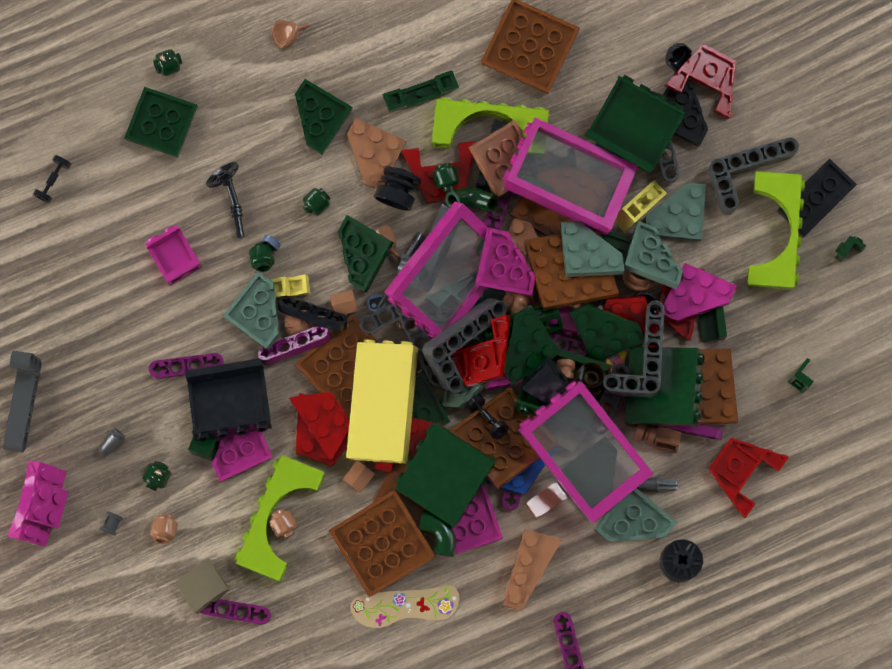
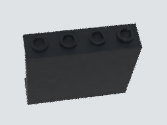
[185,358,272,442]

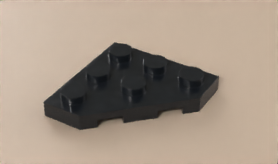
[662,72,708,147]

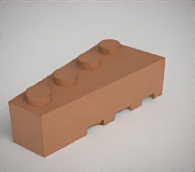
[502,529,562,611]

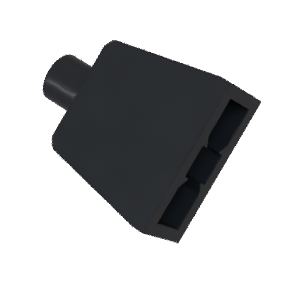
[522,357,568,404]

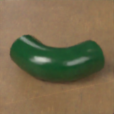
[445,188,498,213]
[419,511,456,557]

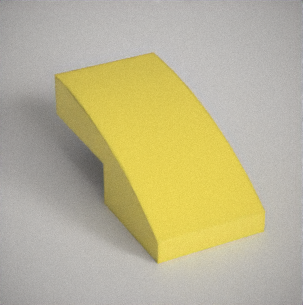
[270,274,310,299]

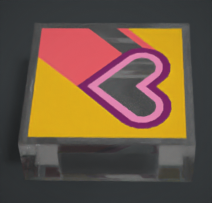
[605,350,628,370]

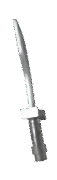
[376,232,424,311]

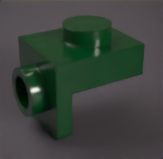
[835,236,866,262]

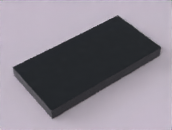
[777,158,857,237]

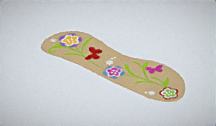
[350,585,459,628]

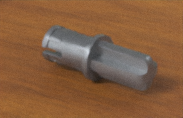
[638,476,678,492]

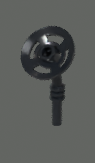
[206,162,244,239]

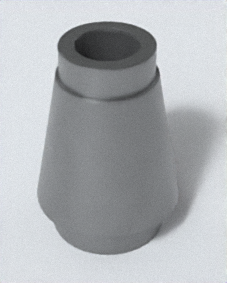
[98,428,126,457]

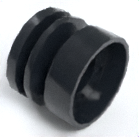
[374,166,422,211]
[659,539,703,583]

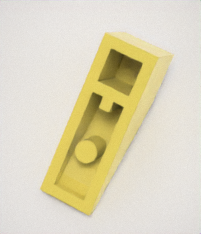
[615,180,667,233]

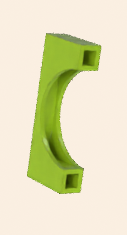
[432,97,549,159]
[747,171,805,290]

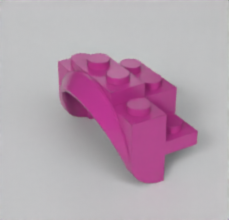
[7,461,69,547]

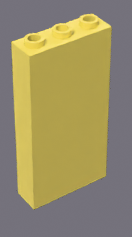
[346,340,418,464]

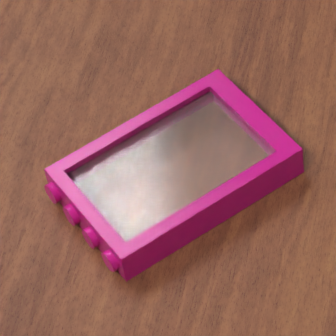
[502,117,638,236]
[384,202,487,339]
[518,381,653,523]

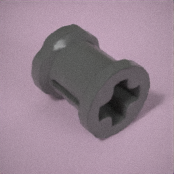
[100,511,123,536]

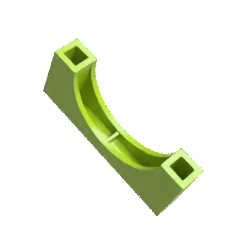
[235,455,326,582]

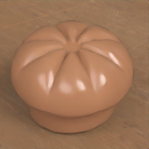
[622,269,655,292]
[502,291,532,315]

